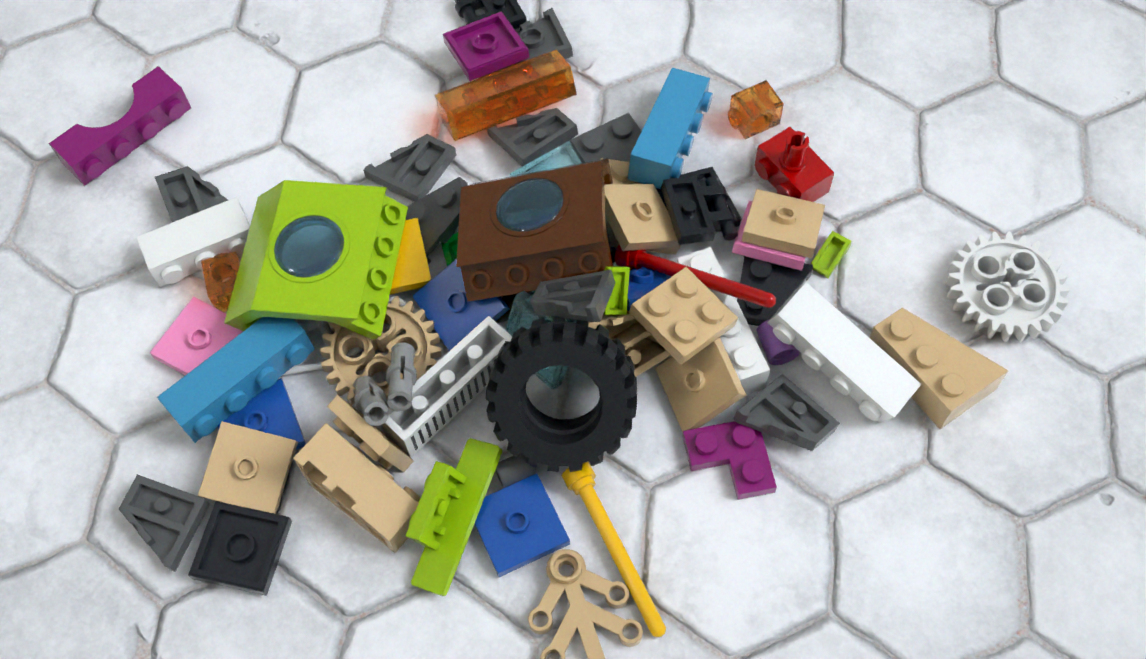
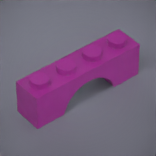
[49,66,191,186]

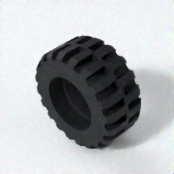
[485,316,637,472]

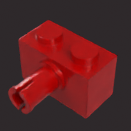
[754,127,834,202]

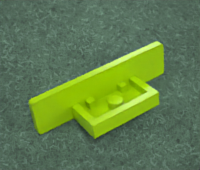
[406,438,503,596]

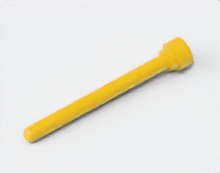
[561,461,666,637]

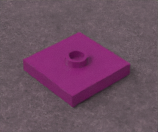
[443,11,530,81]

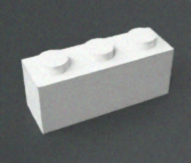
[136,197,250,287]

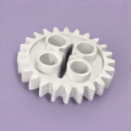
[945,232,1070,342]

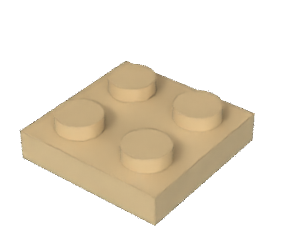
[629,267,738,365]
[327,395,414,472]

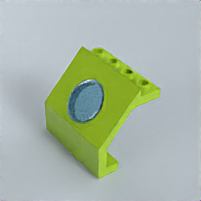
[224,180,408,340]

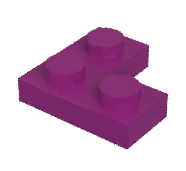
[682,421,777,500]

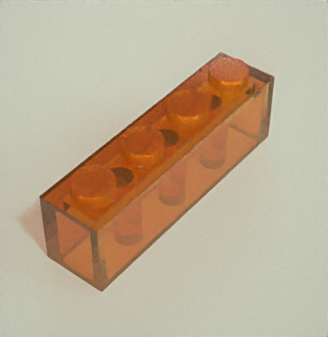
[434,49,577,141]

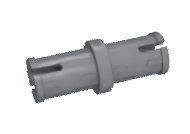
[386,342,417,411]
[353,375,389,426]

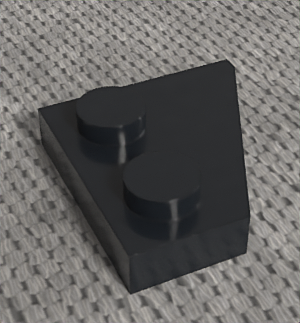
[737,256,813,326]

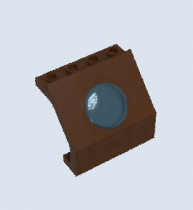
[456,158,613,302]

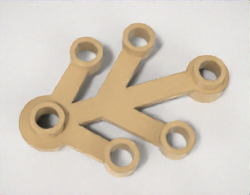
[528,549,643,659]

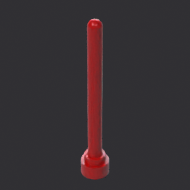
[615,244,776,308]

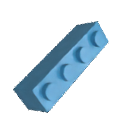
[628,68,713,189]
[157,317,315,443]

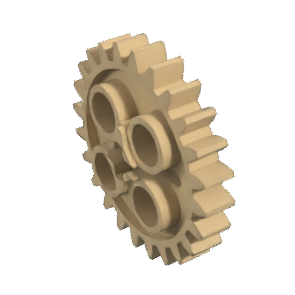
[320,296,442,405]

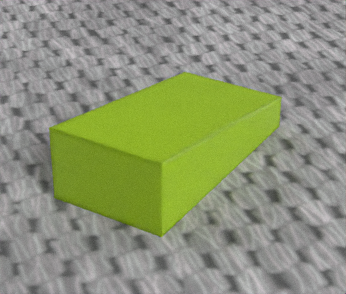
[811,231,852,278]
[604,266,630,315]

